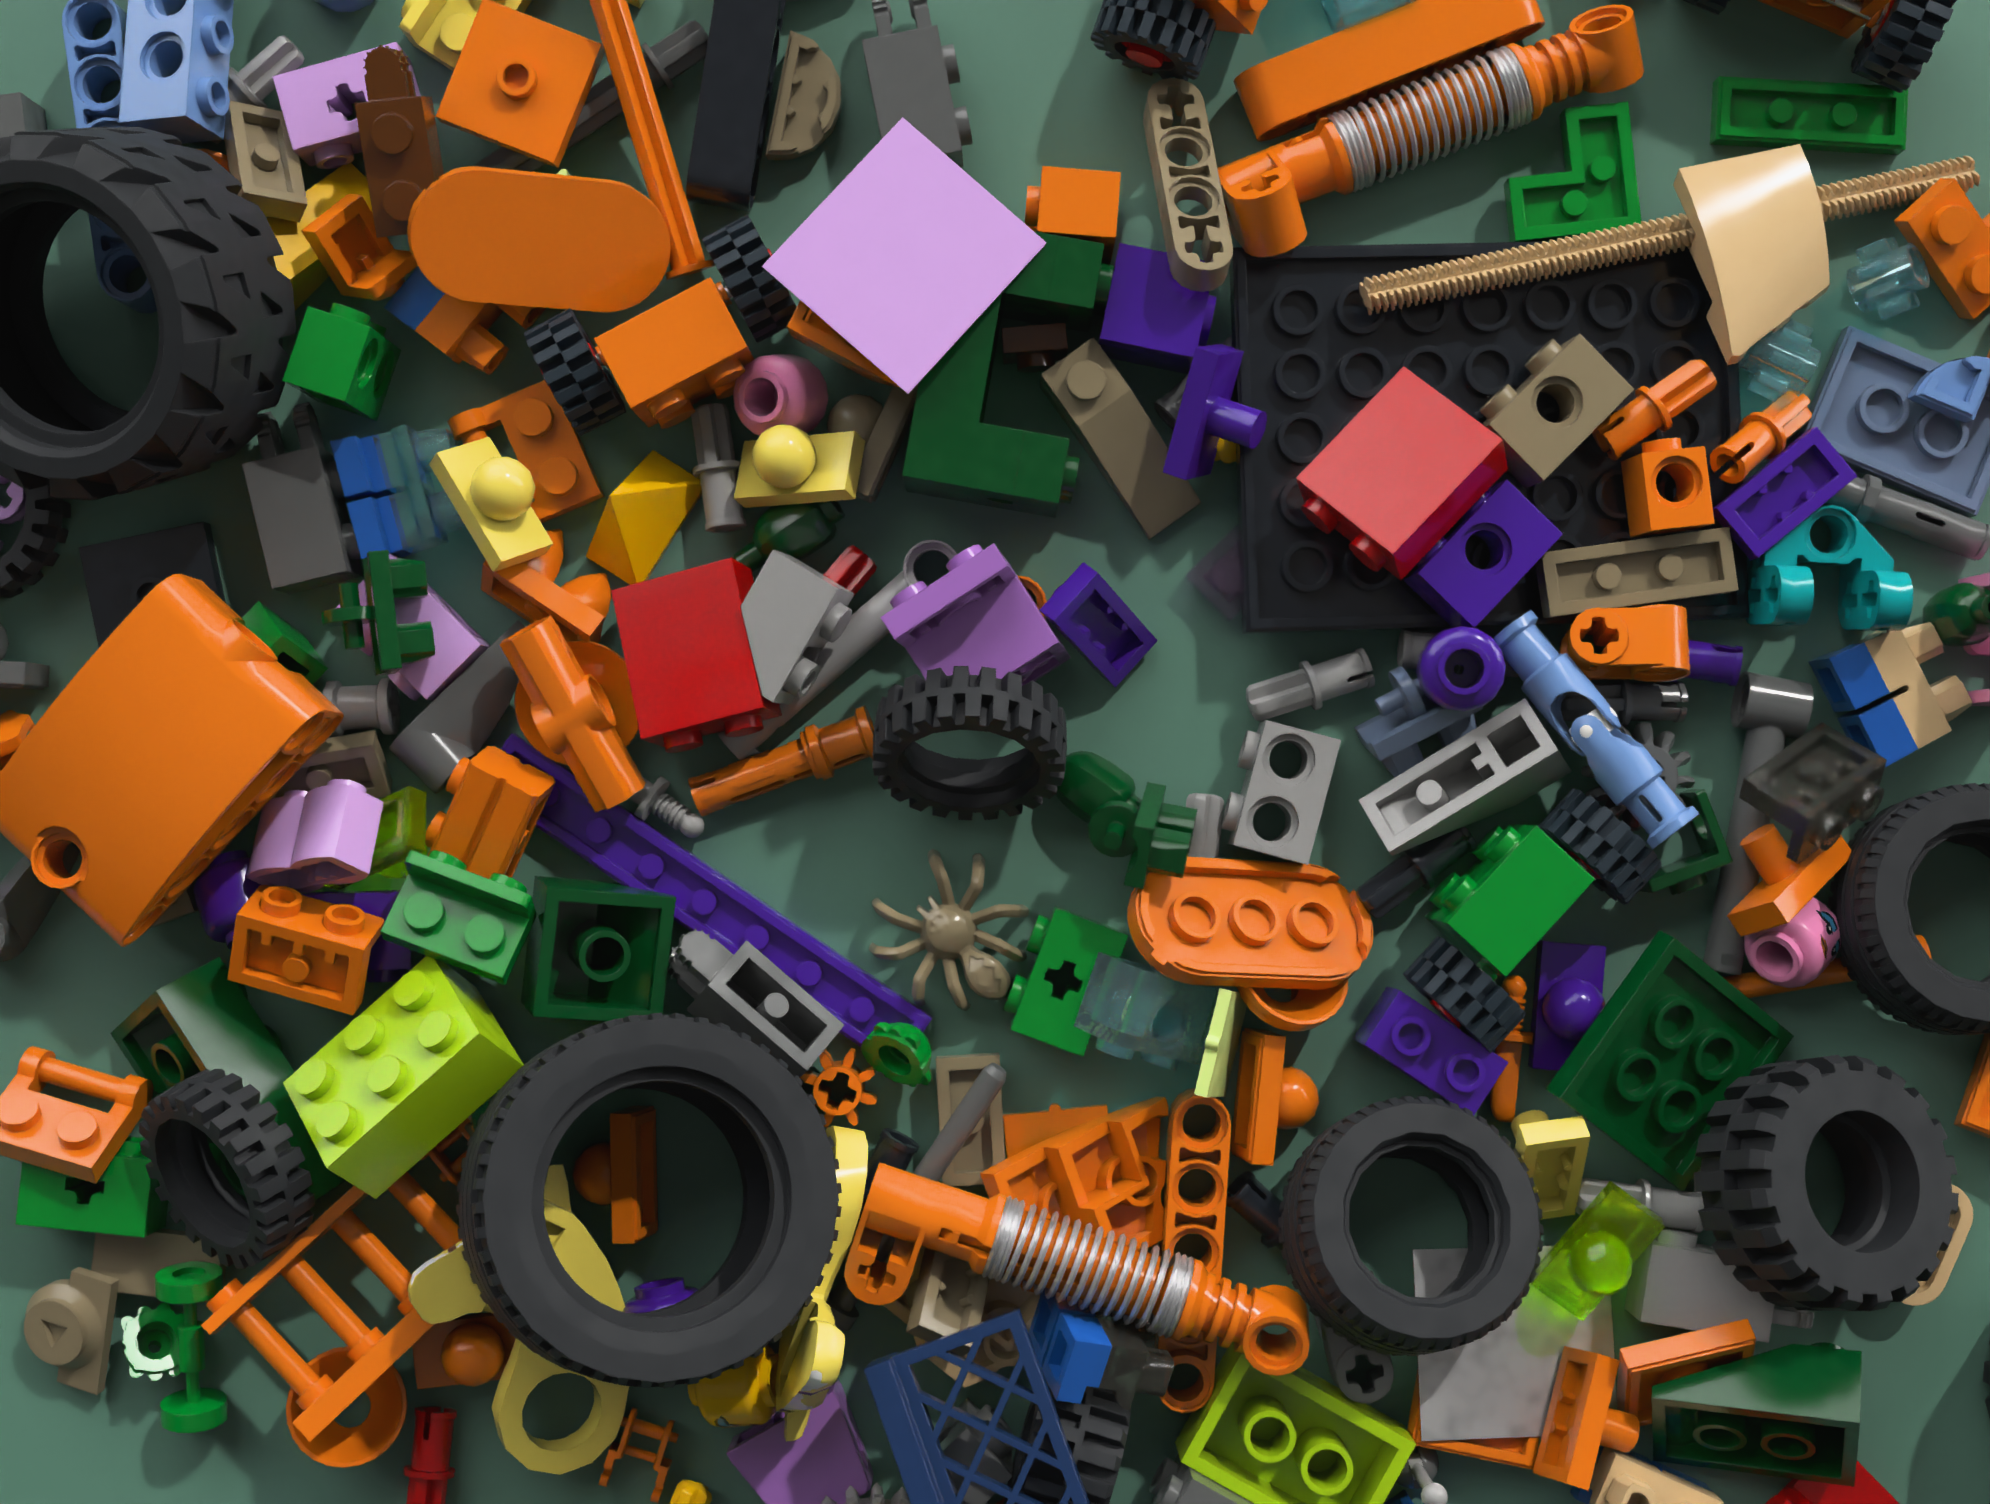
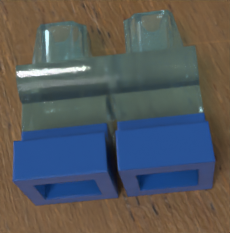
[330,424,465,559]

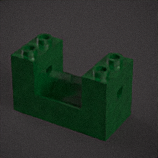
[902,231,1114,518]

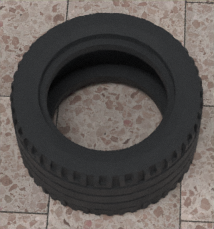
[456,1012,842,1388]

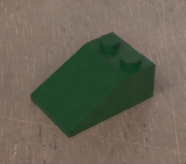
[1651,1342,1862,1487]

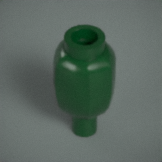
[734,501,845,572]
[1923,583,1990,647]
[1056,751,1142,824]

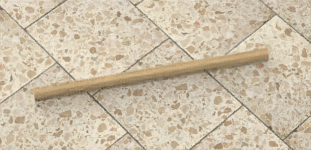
[1359,155,1980,315]

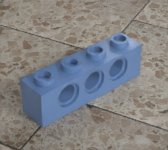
[119,0,234,144]

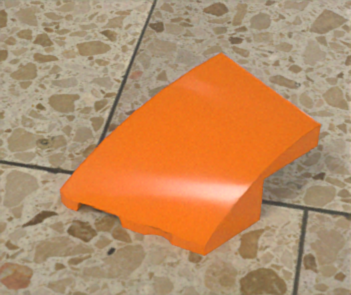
[980,1096,1169,1292]

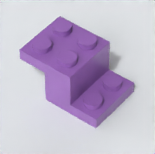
[881,543,1071,686]

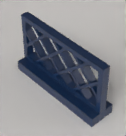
[864,1309,1090,1504]

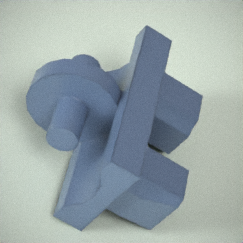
[1354,666,1483,778]

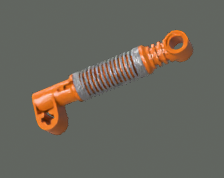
[1218,4,1644,257]
[844,1162,1310,1376]

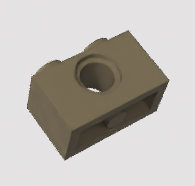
[1480,334,1634,489]

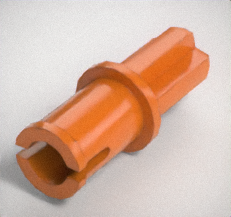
[1592,359,1717,461]
[1709,391,1812,484]

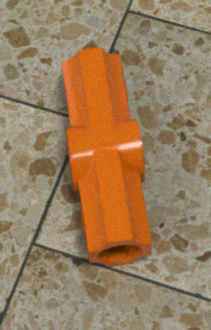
[499,615,646,813]

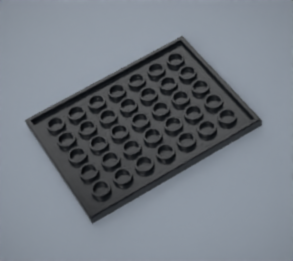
[1229,241,1749,634]

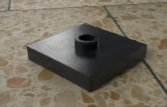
[79,521,226,647]

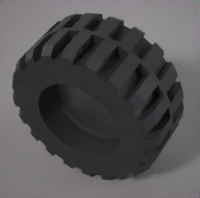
[1694,1055,1959,1311]

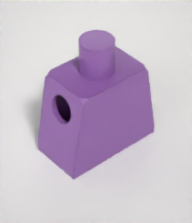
[726,1378,874,1504]

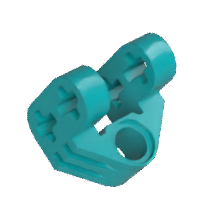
[1745,505,1913,631]

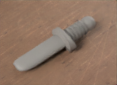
[629,776,704,838]

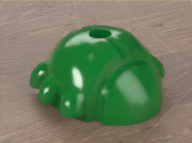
[861,1022,932,1087]
[120,1303,184,1382]

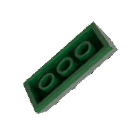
[110,957,346,1203]

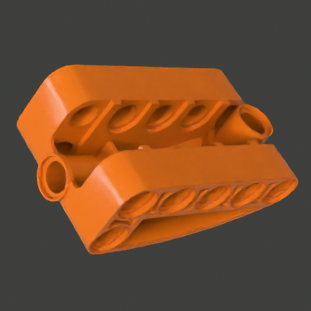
[0,574,344,947]

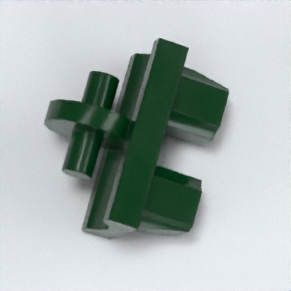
[321,550,435,676]
[1088,782,1198,889]

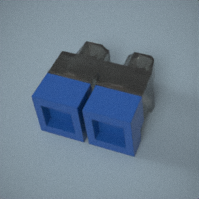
[1028,1288,1174,1411]

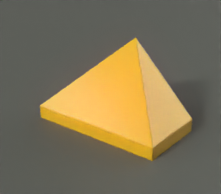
[585,450,702,585]

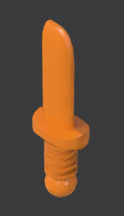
[1490,975,1534,1123]

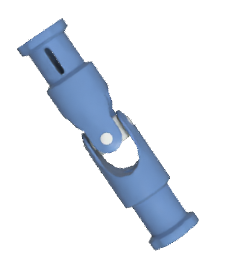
[1493,610,1699,850]

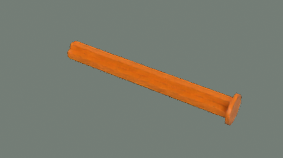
[589,0,715,280]

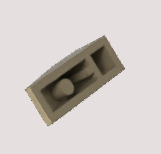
[1040,337,1201,540]

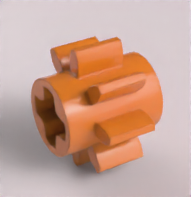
[800,1048,878,1128]

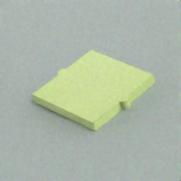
[1194,988,1247,1098]

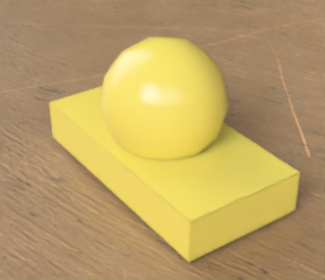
[734,424,865,508]
[429,436,554,572]

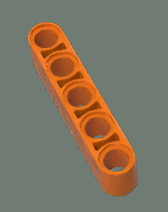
[1233,0,1545,142]
[1152,1088,1231,1413]

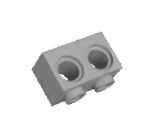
[1221,720,1341,865]

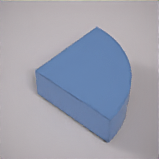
[1907,356,1990,423]

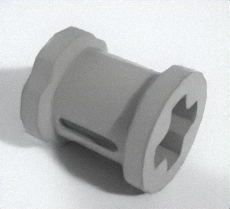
[323,678,400,737]

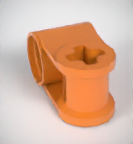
[1559,604,1690,682]

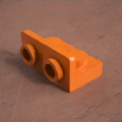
[227,885,384,1016]

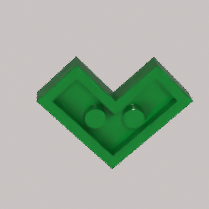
[1503,101,1641,242]

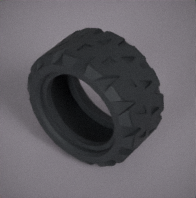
[0,127,296,500]

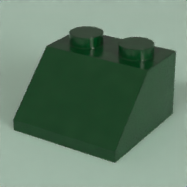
[521,876,676,1021]

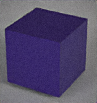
[1098,243,1217,374]

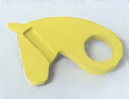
[775,1126,868,1442]
[408,1164,629,1475]

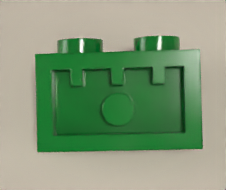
[380,850,537,985]

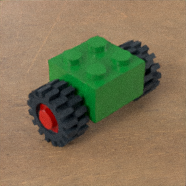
[1403,788,1662,1053]

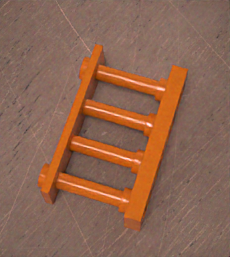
[201,1172,462,1442]

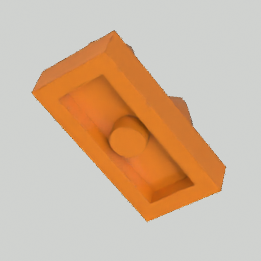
[481,529,611,643]

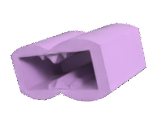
[246,779,384,894]

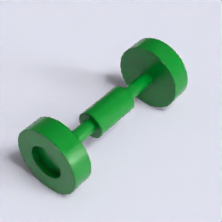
[155,1261,228,1433]

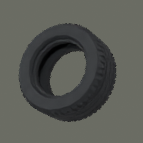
[1828,783,1990,1035]
[1278,1096,1544,1356]

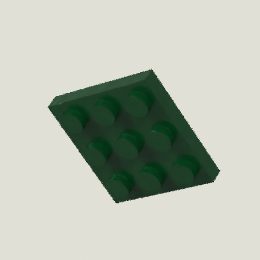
[1546,930,1794,1191]

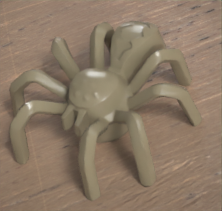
[869,849,1029,1011]

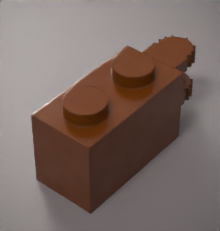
[354,45,444,238]

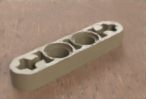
[1143,78,1233,292]

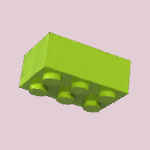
[283,956,524,1199]
[1175,1342,1416,1504]

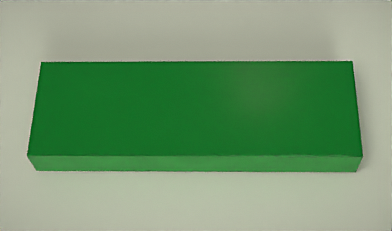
[1710,76,1909,155]

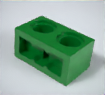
[282,303,401,421]

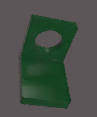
[1640,789,1733,895]

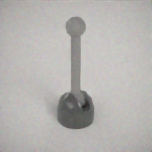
[1396,1446,1448,1504]

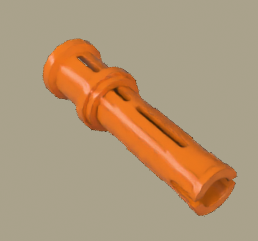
[688,705,874,817]

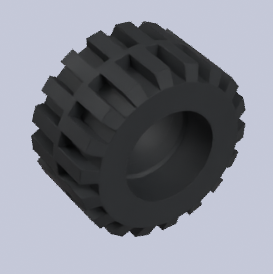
[1004,1374,1131,1504]

